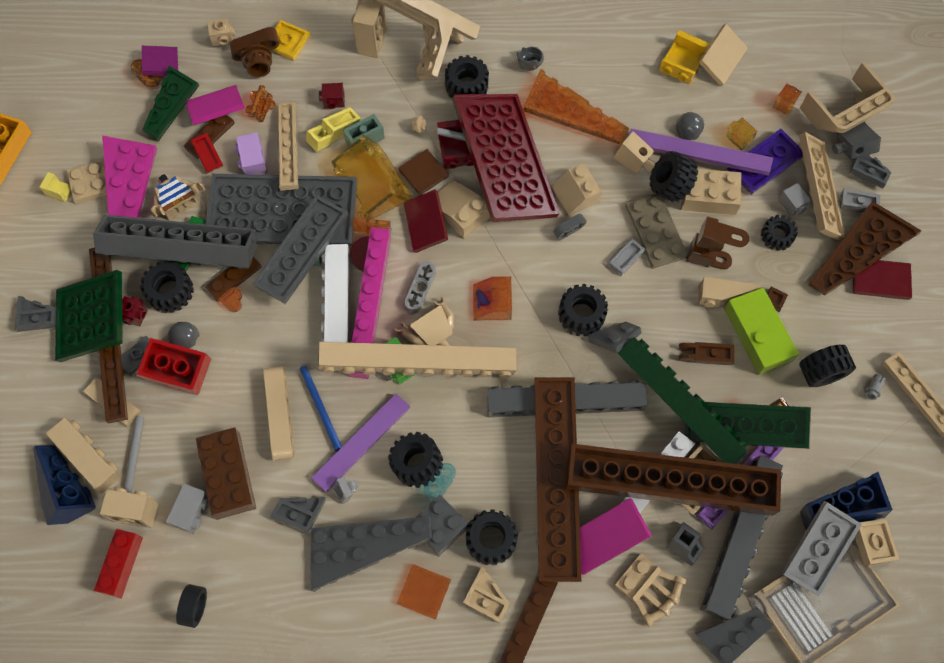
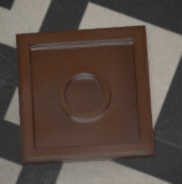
[398,149,449,195]

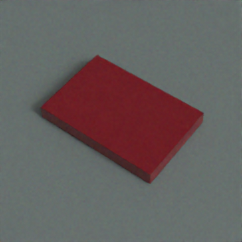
[404,189,448,253]
[853,260,912,300]

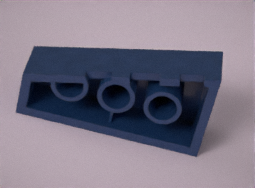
[800,472,893,530]

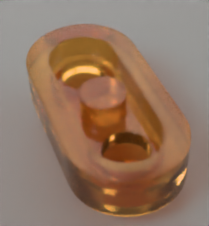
[131,59,160,87]

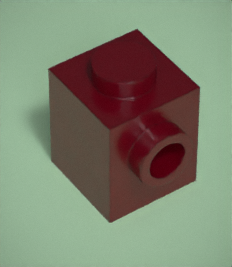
[319,82,345,109]

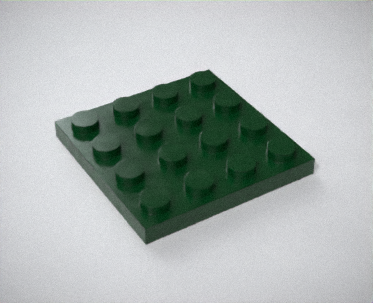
[55,270,123,362]

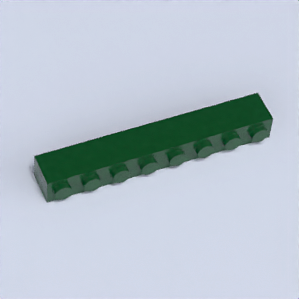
[618,337,749,464]

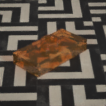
[353,218,391,235]

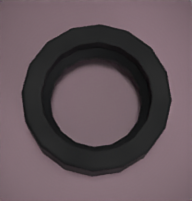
[176,584,207,628]

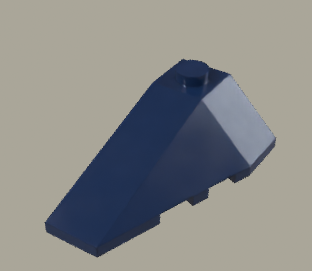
[33,445,96,525]

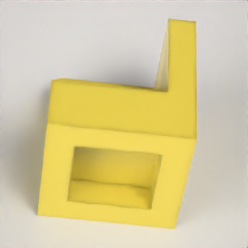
[40,172,72,202]

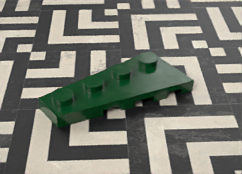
[142,66,199,141]

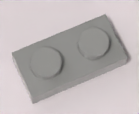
[840,189,880,212]

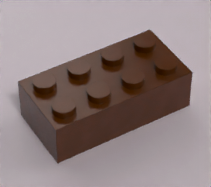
[196,427,257,520]

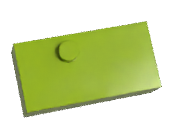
[724,287,799,375]

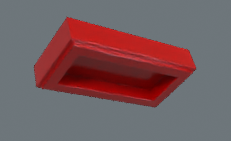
[191,133,223,174]

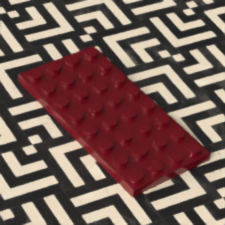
[452,94,560,222]

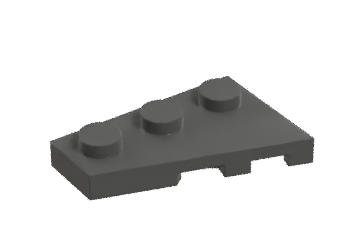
[695,607,773,663]

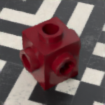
[122,296,148,327]

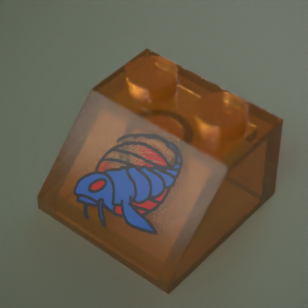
[473,276,512,321]

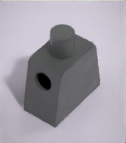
[832,122,881,159]

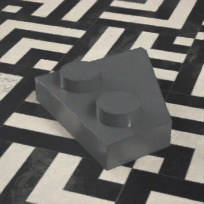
[588,322,641,353]
[271,496,326,534]

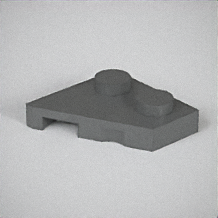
[850,155,891,189]
[15,296,56,332]

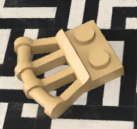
[614,553,686,627]

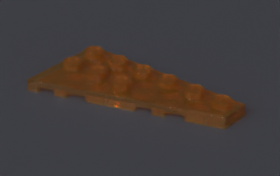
[523,69,629,145]

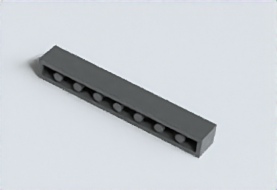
[487,380,647,417]
[700,455,783,620]

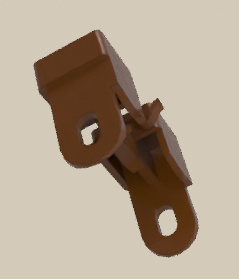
[686,216,749,270]

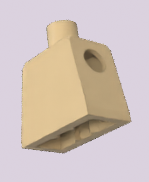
[613,131,655,173]

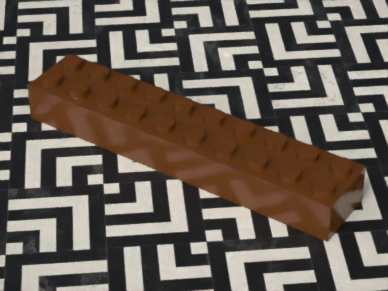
[566,443,781,516]

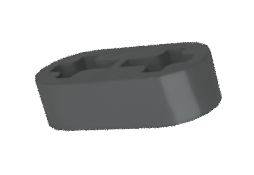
[553,213,587,240]

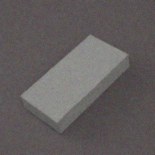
[607,238,646,276]

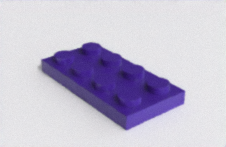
[727,129,803,195]

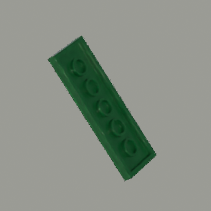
[685,402,811,449]

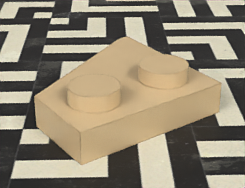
[463,567,510,623]

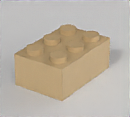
[351,0,387,58]
[681,169,741,215]

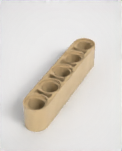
[264,366,294,461]

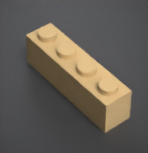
[45,417,120,494]

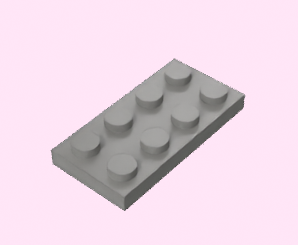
[781,501,862,597]

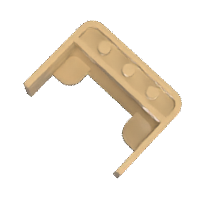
[800,62,895,133]

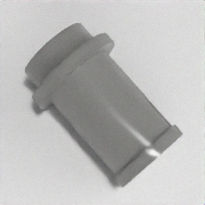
[865,374,886,400]

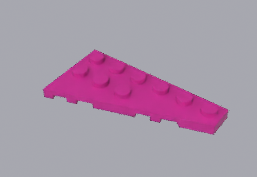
[102,135,157,218]

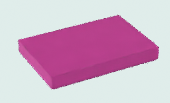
[186,85,245,125]

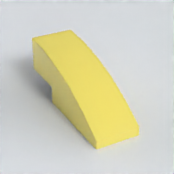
[306,107,361,152]

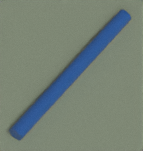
[300,366,342,451]

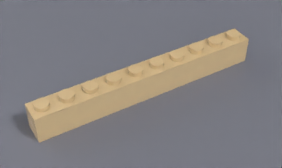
[318,342,517,378]

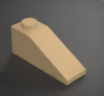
[698,276,761,308]

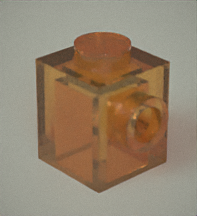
[773,83,802,116]

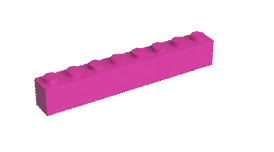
[348,227,391,379]

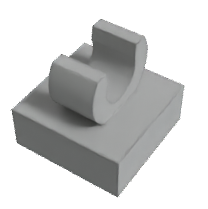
[333,477,358,504]

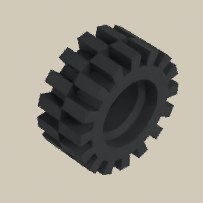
[761,215,798,251]

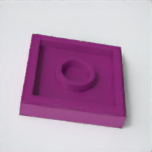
[142,45,178,76]

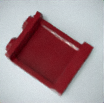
[437,119,473,169]

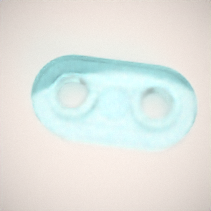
[424,463,456,500]

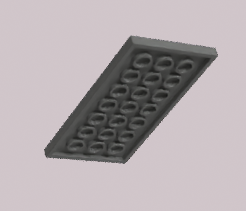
[206,173,358,246]

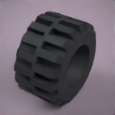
[445,55,489,98]
[649,151,698,202]
[140,261,194,313]
[558,284,608,336]
[799,345,856,387]
[388,432,443,488]
[466,509,518,566]

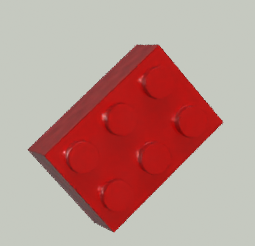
[136,338,211,395]

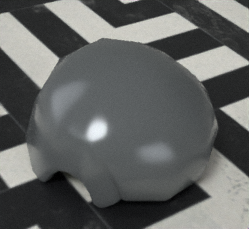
[517,46,544,71]
[676,112,705,140]
[168,322,200,348]

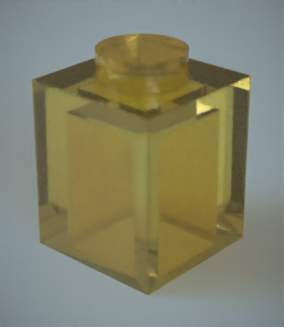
[726,117,758,150]

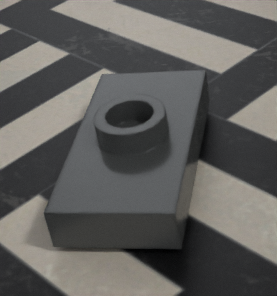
[122,336,149,376]

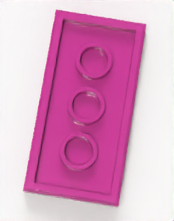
[580,498,652,575]

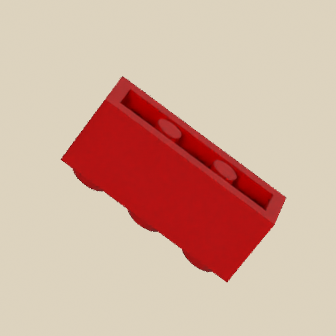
[94,529,143,599]

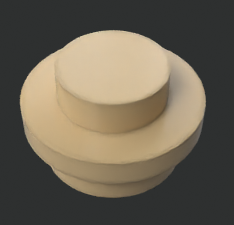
[412,115,426,133]

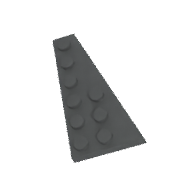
[311,516,432,592]

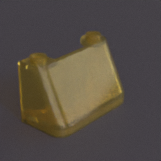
[331,135,412,220]

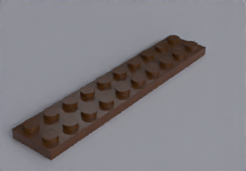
[534,377,582,582]

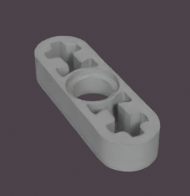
[405,262,436,313]

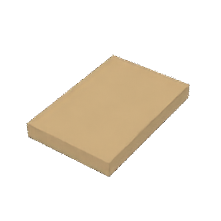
[698,23,748,86]

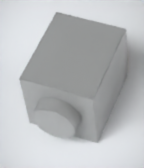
[778,183,811,216]

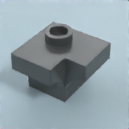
[666,522,704,566]

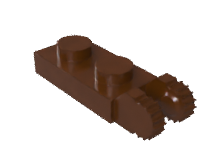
[679,342,734,365]

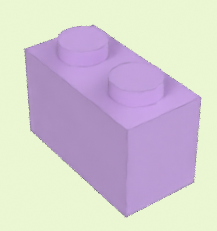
[235,132,267,174]

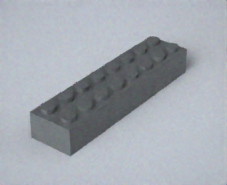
[93,215,256,268]

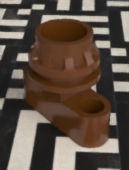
[230,27,279,78]

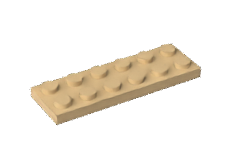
[799,132,845,241]

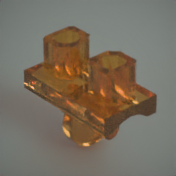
[245,85,276,122]

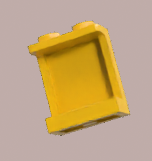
[659,30,710,84]

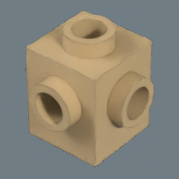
[207,18,235,46]

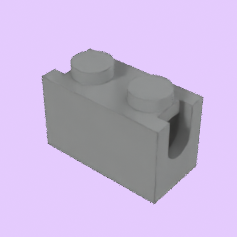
[166,484,209,534]

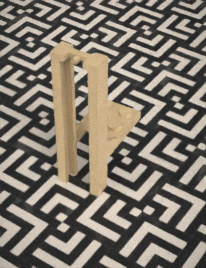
[374,0,480,81]

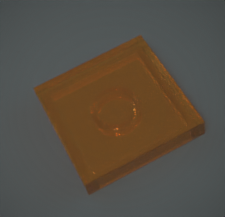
[397,564,451,620]

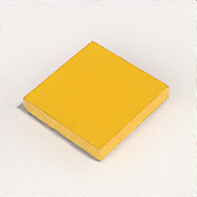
[271,20,311,61]

